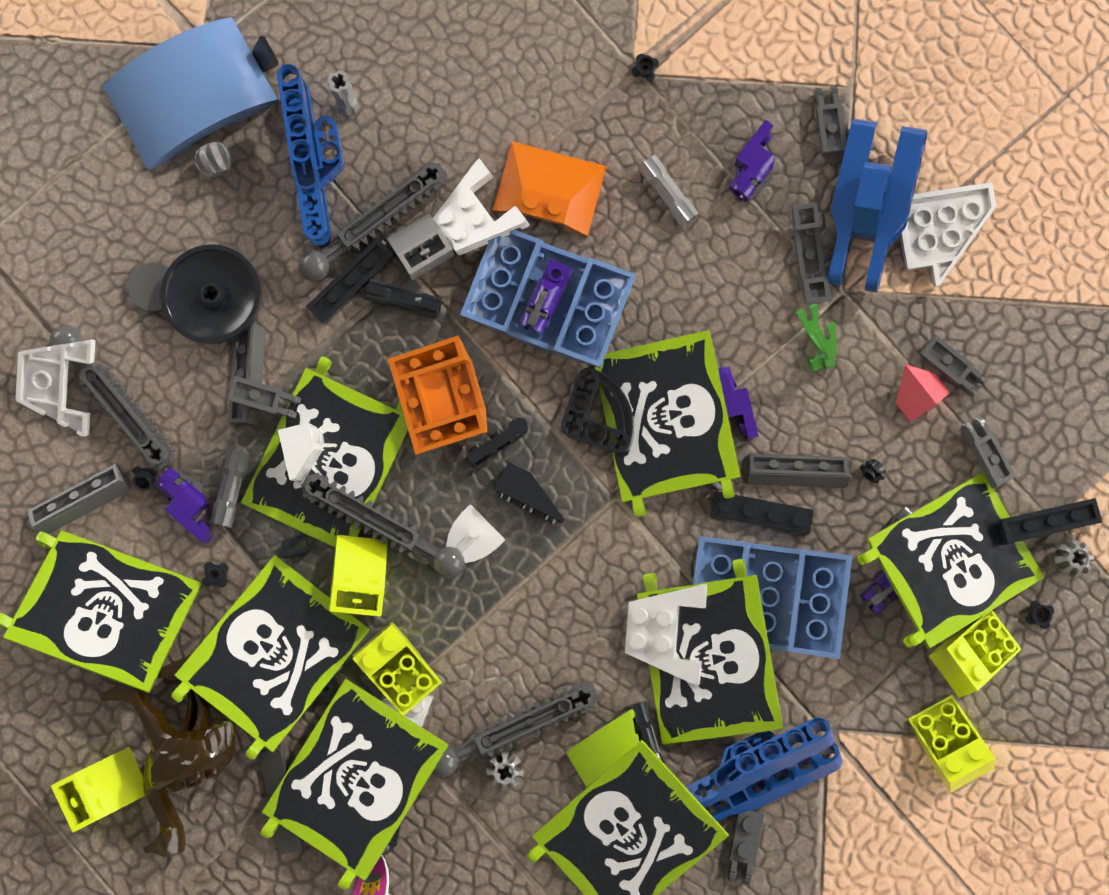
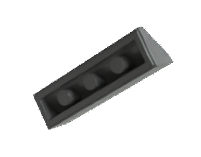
[228,324,265,425]
[747,453,850,488]
[27,463,130,534]
[259,747,305,854]

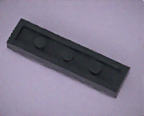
[306,238,395,325]
[710,491,814,535]
[998,498,1102,545]

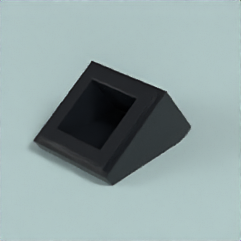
[252,35,279,72]
[281,534,311,559]

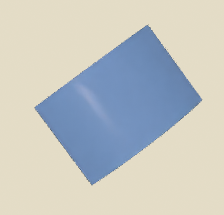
[103,17,278,171]
[460,230,636,368]
[693,536,853,659]

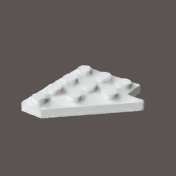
[900,182,997,288]

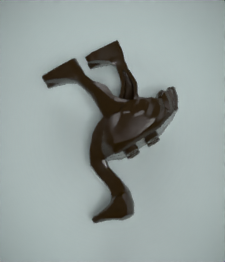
[99,655,236,857]

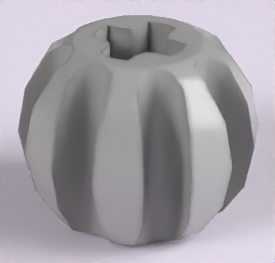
[194,142,232,178]
[1054,540,1094,578]
[486,752,524,791]

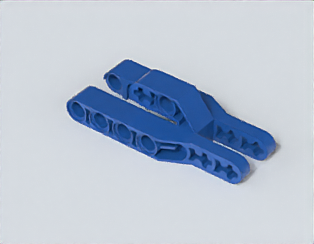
[277,64,345,247]
[828,118,928,293]
[686,717,843,821]

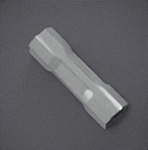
[327,70,360,116]
[638,155,699,228]

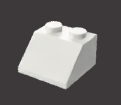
[278,423,324,482]

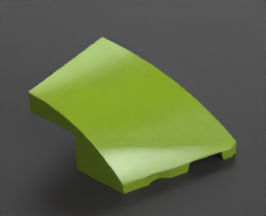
[566,709,639,787]

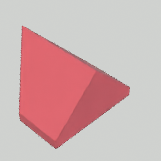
[895,364,950,423]

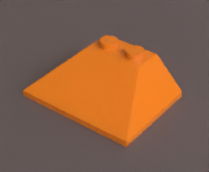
[493,141,607,237]
[388,336,487,455]

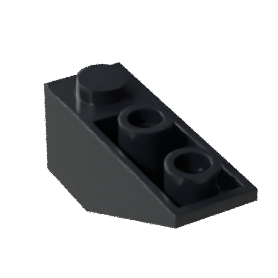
[495,462,565,525]

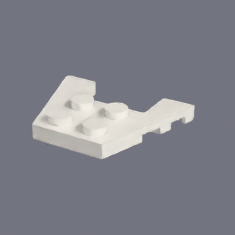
[433,158,530,256]
[15,340,95,437]
[625,584,707,685]

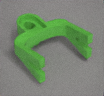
[795,303,837,373]

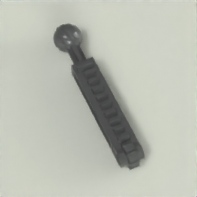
[298,162,447,282]
[49,325,176,469]
[301,473,465,579]
[432,681,598,778]

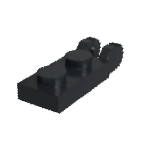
[466,417,529,468]

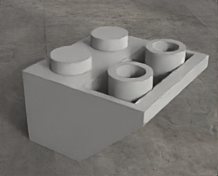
[387,213,455,281]

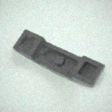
[792,202,831,304]

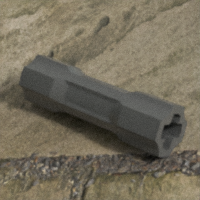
[209,449,251,528]

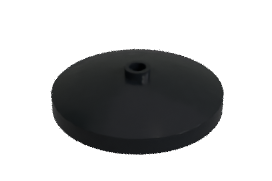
[160,244,262,344]

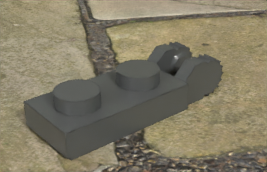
[815,86,847,156]
[918,334,988,397]
[226,375,301,419]
[960,417,1016,489]
[727,810,765,885]

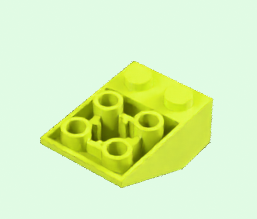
[328,535,388,616]
[929,610,1021,698]
[352,622,442,715]
[908,695,995,793]
[51,747,145,832]

